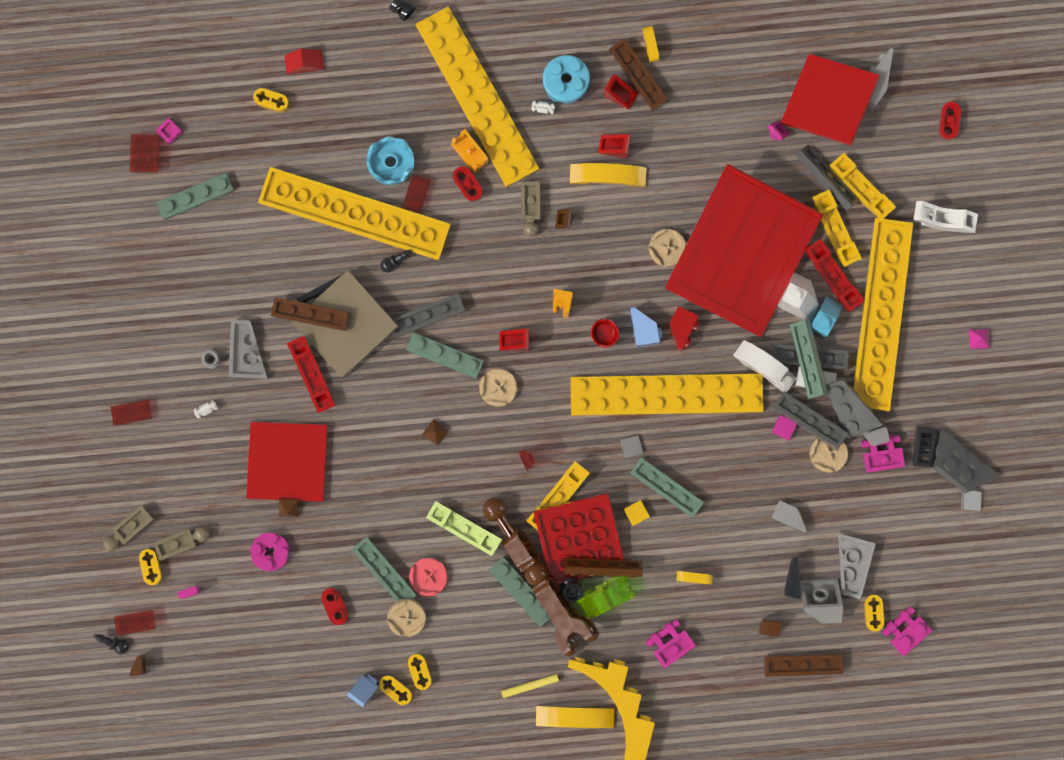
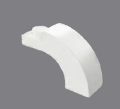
[914,201,978,233]
[733,340,797,393]

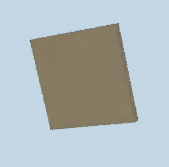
[292,270,399,378]

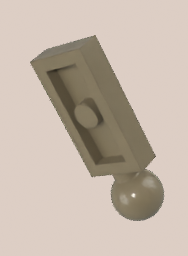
[521,182,540,237]
[103,505,154,552]
[153,526,210,561]

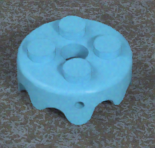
[543,55,590,104]
[366,137,414,185]

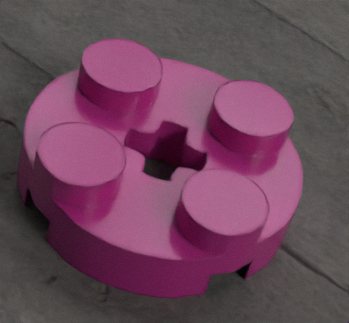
[250,533,289,571]

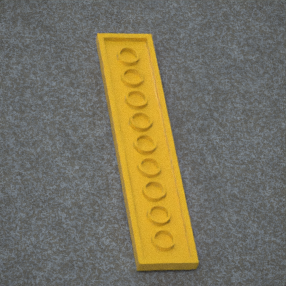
[415,6,539,188]
[258,167,451,261]
[853,218,913,412]
[570,374,763,416]

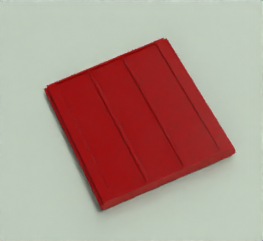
[665,164,824,337]

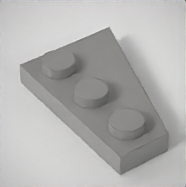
[229,320,267,379]
[838,533,876,600]

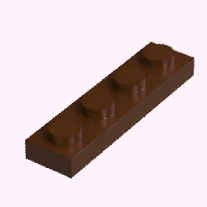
[609,38,668,111]
[271,297,350,331]
[564,558,643,578]
[764,654,843,677]

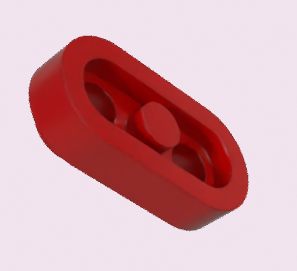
[939,102,961,140]
[453,166,482,202]
[321,588,349,625]

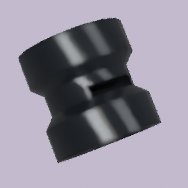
[389,0,416,22]
[562,576,583,601]

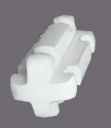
[532,101,555,114]
[194,400,218,418]

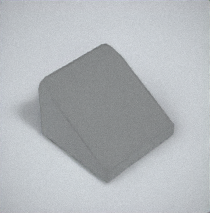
[863,426,890,446]
[620,436,643,459]
[961,491,981,511]

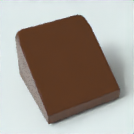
[759,619,782,637]
[129,655,147,677]

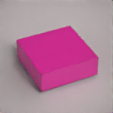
[155,118,183,145]
[771,415,797,441]
[177,586,201,599]

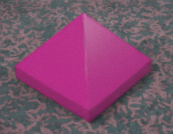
[768,120,790,141]
[969,329,989,349]

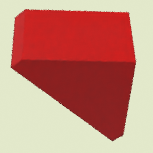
[284,48,324,75]
[603,74,638,110]
[598,134,631,159]
[499,328,529,351]

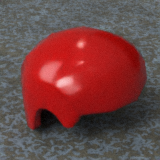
[591,318,620,348]

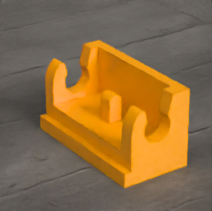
[451,129,489,174]
[553,289,573,318]

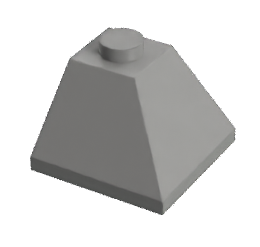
[800,579,843,624]

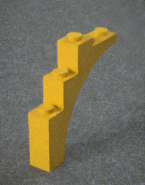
[568,657,655,760]

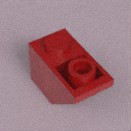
[669,306,700,352]

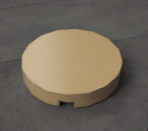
[649,229,686,267]
[479,369,517,407]
[809,438,849,473]
[387,599,426,637]

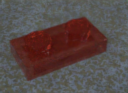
[402,174,431,214]
[110,400,153,426]
[518,449,535,472]
[114,610,156,636]

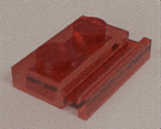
[130,134,160,173]

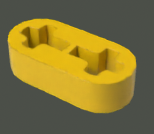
[642,26,659,62]
[253,88,289,113]
[139,549,162,585]
[676,571,714,585]
[864,595,884,632]
[408,654,432,690]
[379,675,412,705]

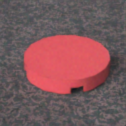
[409,558,448,597]

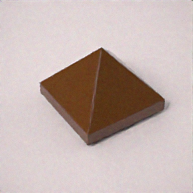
[555,209,573,229]
[422,419,449,446]
[279,498,299,517]

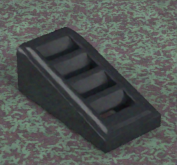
[913,426,937,468]
[784,558,801,599]

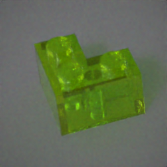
[577,576,636,619]

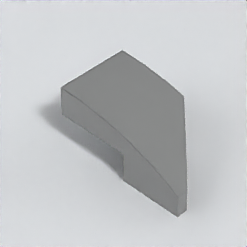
[772,501,808,534]

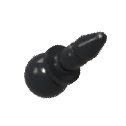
[380,250,412,273]
[93,634,129,655]

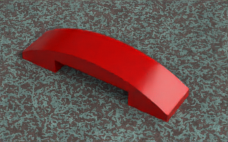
[805,239,865,312]
[286,336,335,413]

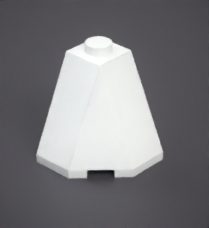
[777,272,820,323]

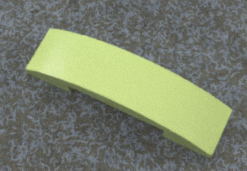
[426,501,502,557]

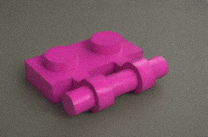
[861,434,905,473]
[881,606,932,657]
[645,619,696,669]

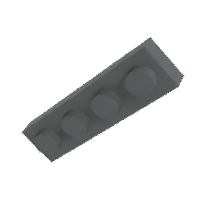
[796,144,860,211]
[392,293,465,339]
[771,344,849,371]
[773,392,849,451]

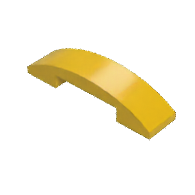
[830,153,896,220]
[570,163,646,187]
[812,189,862,267]
[526,461,590,530]
[536,706,614,728]

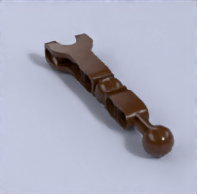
[482,497,599,656]

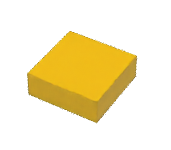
[623,500,650,526]

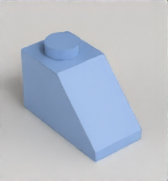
[630,307,663,348]
[347,674,379,707]

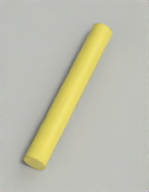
[501,674,559,698]

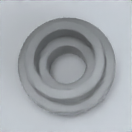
[201,350,221,369]

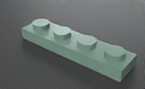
[156,173,234,221]
[790,319,828,399]
[406,332,484,379]
[630,458,704,518]
[352,537,417,602]
[489,557,550,627]

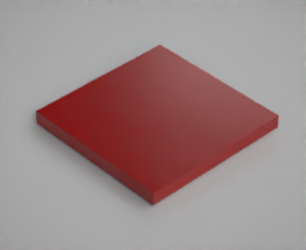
[781,54,880,146]
[246,422,328,502]
[533,492,624,584]

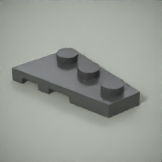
[826,378,884,439]

